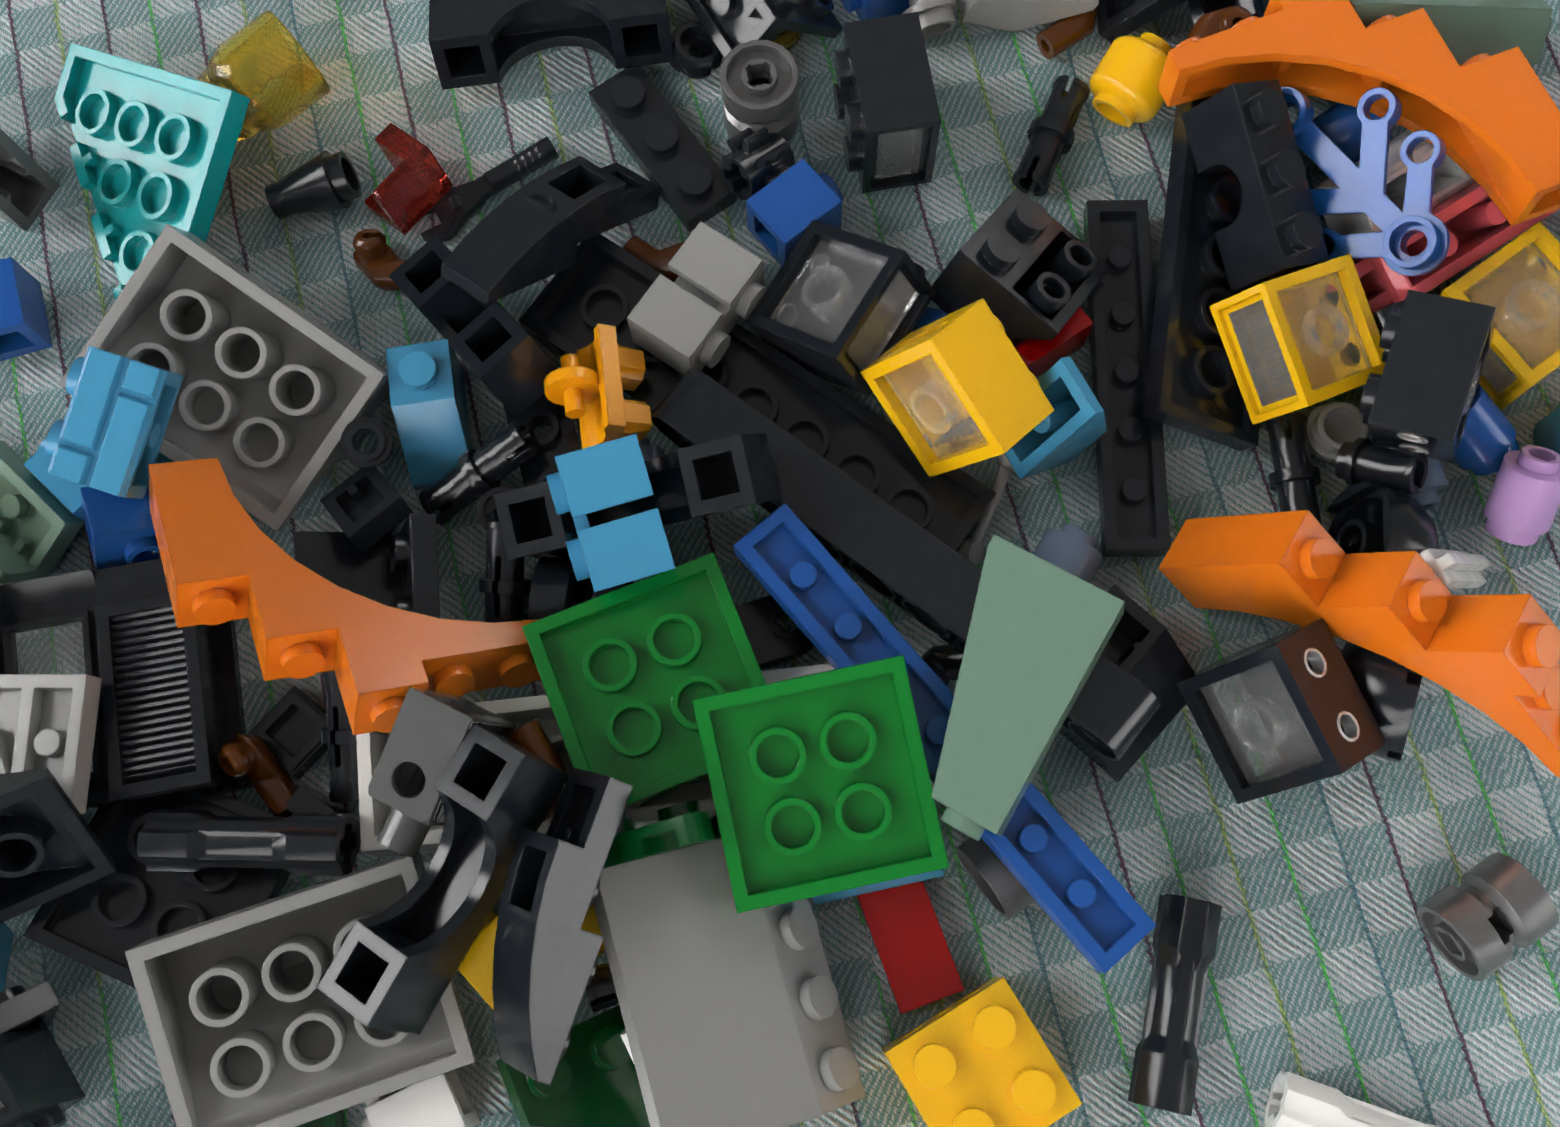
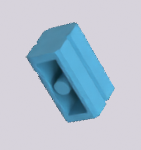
[45,346,184,499]

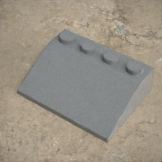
[59,224,389,531]
[593,839,866,1127]
[125,851,476,1127]

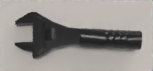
[411,136,559,242]

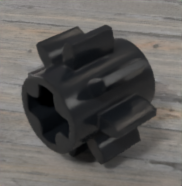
[721,127,795,200]

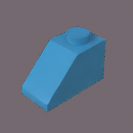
[385,339,473,490]
[1004,356,1107,480]

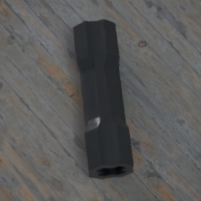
[137,809,360,876]
[1128,894,1222,1116]

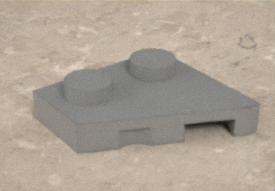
[0,674,102,814]

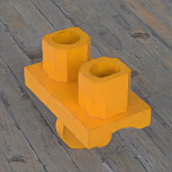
[544,323,652,449]

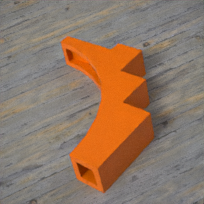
[1158,0,1560,226]
[148,458,541,735]
[1158,510,1560,777]

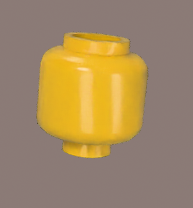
[1089,32,1172,127]

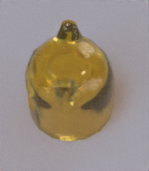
[196,10,331,141]

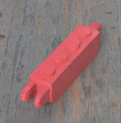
[1323,179,1559,328]

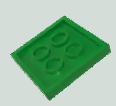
[522,553,766,809]
[692,655,949,913]

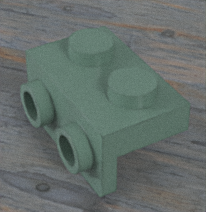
[0,441,84,584]

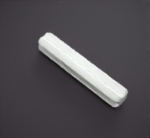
[1420,548,1491,589]

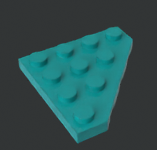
[54,43,250,300]

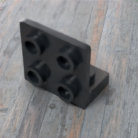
[686,0,843,58]
[294,513,440,618]

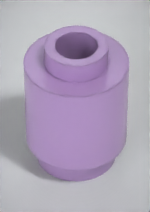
[1483,445,1560,546]

